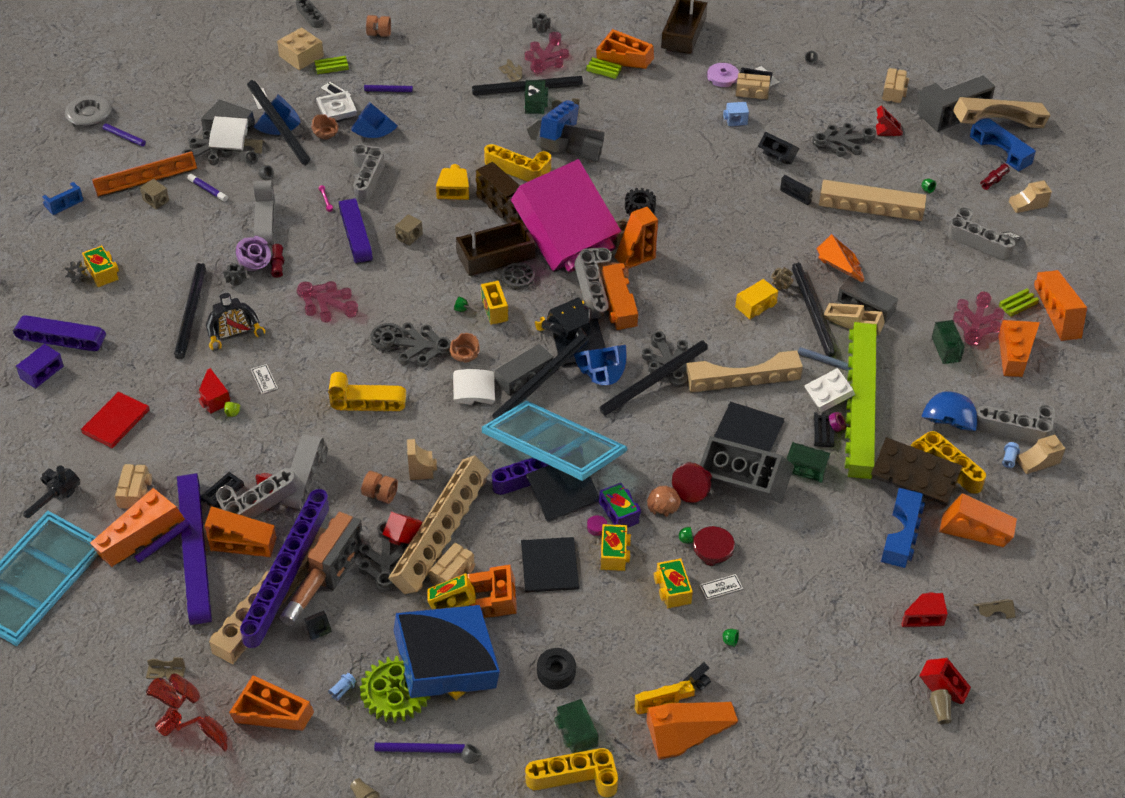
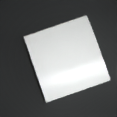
[209,116,248,151]
[453,369,495,406]

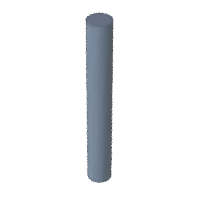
[798,347,851,371]

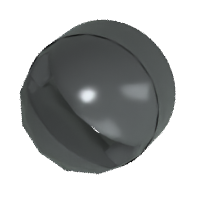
[805,50,818,64]
[243,151,258,165]
[258,165,274,179]
[462,744,482,764]

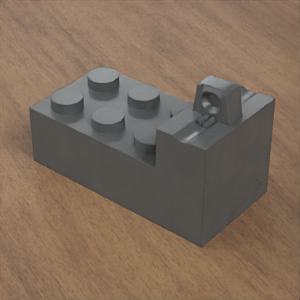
[917,76,995,132]
[700,436,794,503]

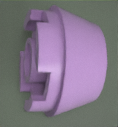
[236,236,271,271]

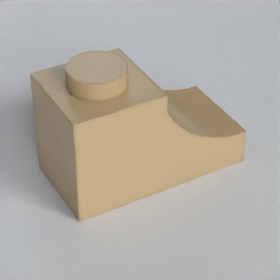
[1009,181,1052,213]
[1016,435,1065,474]
[407,439,437,480]

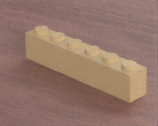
[819,180,926,221]

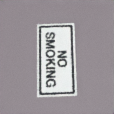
[251,364,278,394]
[700,574,743,599]

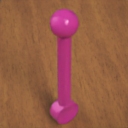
[318,185,333,212]

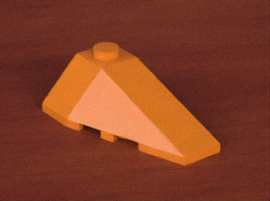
[816,234,865,282]
[646,702,738,760]

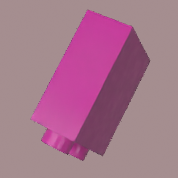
[511,159,621,273]

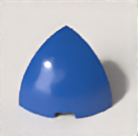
[254,94,301,135]
[351,102,398,138]
[574,345,627,385]
[922,391,977,431]

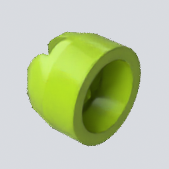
[224,402,241,417]

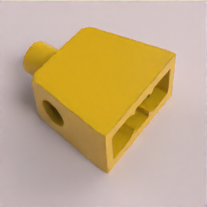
[436,164,469,200]

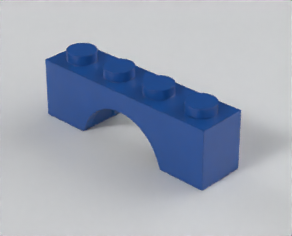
[540,100,579,140]
[970,118,1036,172]
[881,488,925,568]

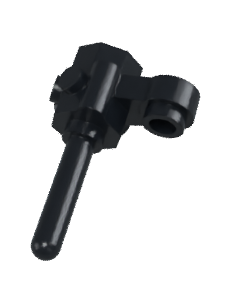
[23,465,81,518]

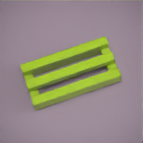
[314,56,349,74]
[586,57,622,79]
[999,288,1039,317]

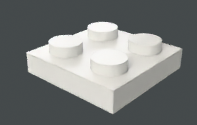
[316,91,357,120]
[804,368,855,413]

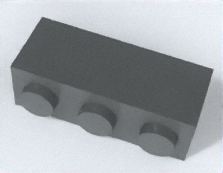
[837,276,898,323]
[495,344,553,396]

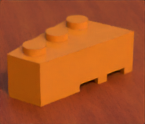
[596,29,654,69]
[602,263,638,330]
[998,320,1040,377]
[229,675,314,731]

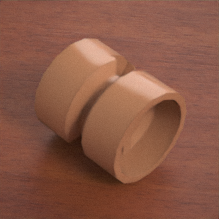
[366,15,391,37]
[361,471,398,504]

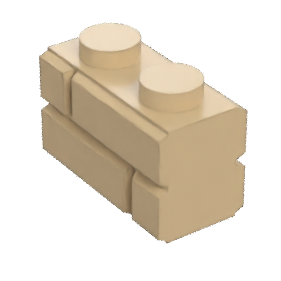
[882,68,909,103]
[736,73,770,99]
[115,464,152,509]
[429,543,475,585]

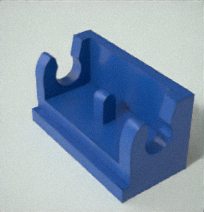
[42,182,84,215]

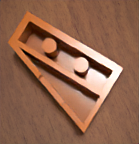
[615,207,658,269]
[939,493,1017,547]
[205,506,277,557]

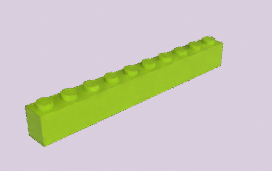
[844,322,877,479]

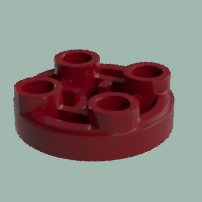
[672,462,712,503]
[693,526,735,566]

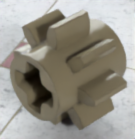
[771,267,793,290]

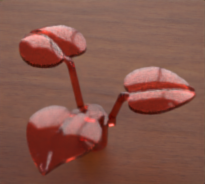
[146,673,227,752]

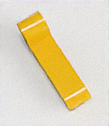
[484,144,551,182]
[328,372,407,411]
[911,431,986,494]
[525,748,618,798]

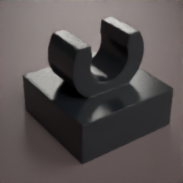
[304,610,332,640]
[683,662,711,691]

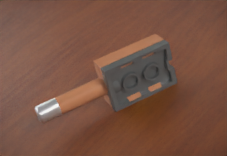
[280,511,364,626]

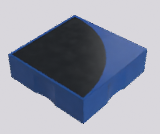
[393,605,500,698]

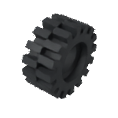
[625,188,656,216]

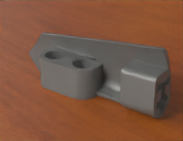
[526,120,605,162]

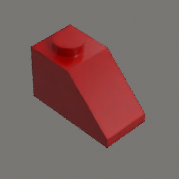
[198,368,231,414]
[382,511,423,546]
[901,592,948,627]
[919,658,971,704]

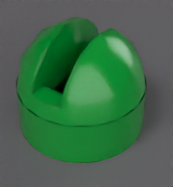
[921,178,937,193]
[454,296,469,312]
[678,527,693,544]
[722,629,739,647]

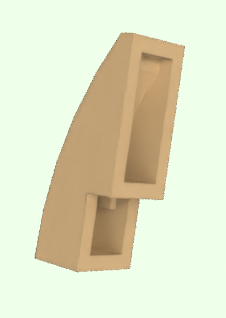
[823,303,885,335]

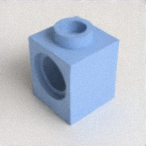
[723,102,749,126]

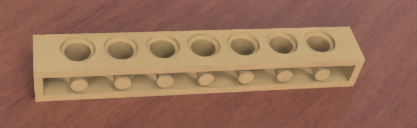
[388,455,490,594]
[209,527,326,664]

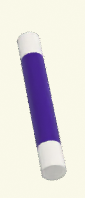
[187,174,228,202]

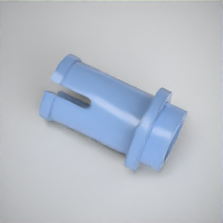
[1002,442,1020,468]
[328,673,357,701]

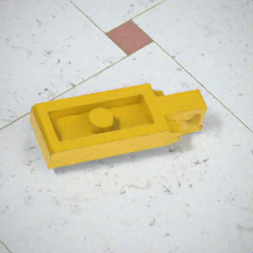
[635,681,695,715]

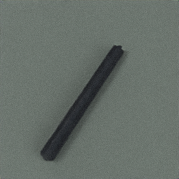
[472,76,583,95]
[247,80,310,165]
[792,262,836,357]
[174,263,206,359]
[492,333,589,419]
[599,340,708,416]

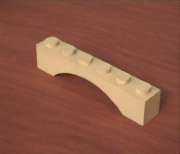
[953,97,1051,128]
[686,350,803,393]

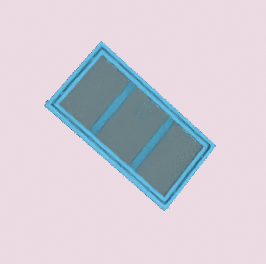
[482,401,627,481]
[0,511,99,646]

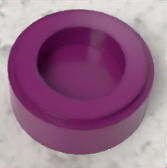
[829,412,846,432]
[587,515,607,536]

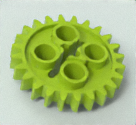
[360,656,431,723]

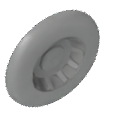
[65,95,111,125]

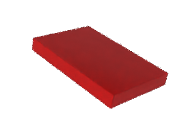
[81,391,150,449]

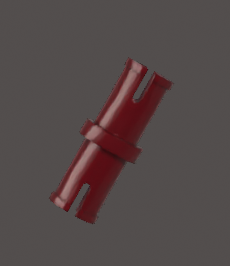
[980,163,1010,190]
[270,244,285,278]

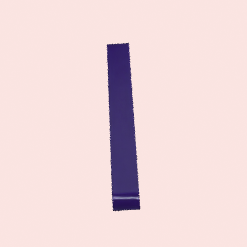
[177,473,212,626]
[240,489,329,648]

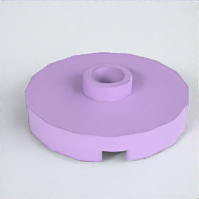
[707,63,739,87]

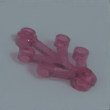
[524,32,569,74]
[297,281,358,322]
[953,291,1005,345]

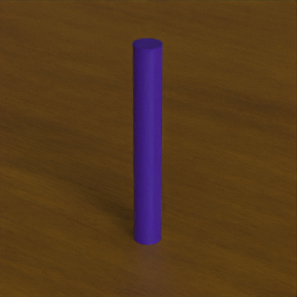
[364,85,413,92]
[103,123,146,147]
[135,519,190,563]

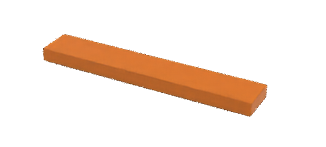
[92,151,197,197]

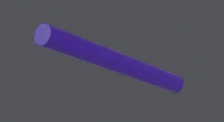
[374,742,465,753]

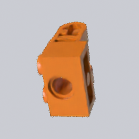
[467,565,517,618]

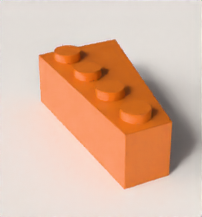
[1034,270,1087,341]
[90,488,185,567]

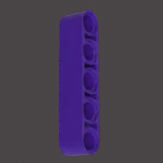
[338,198,373,263]
[13,315,106,351]
[492,446,583,495]

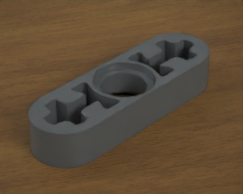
[296,0,324,28]

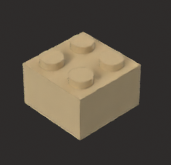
[277,27,324,70]

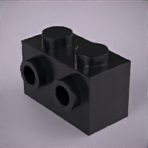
[758,132,800,164]

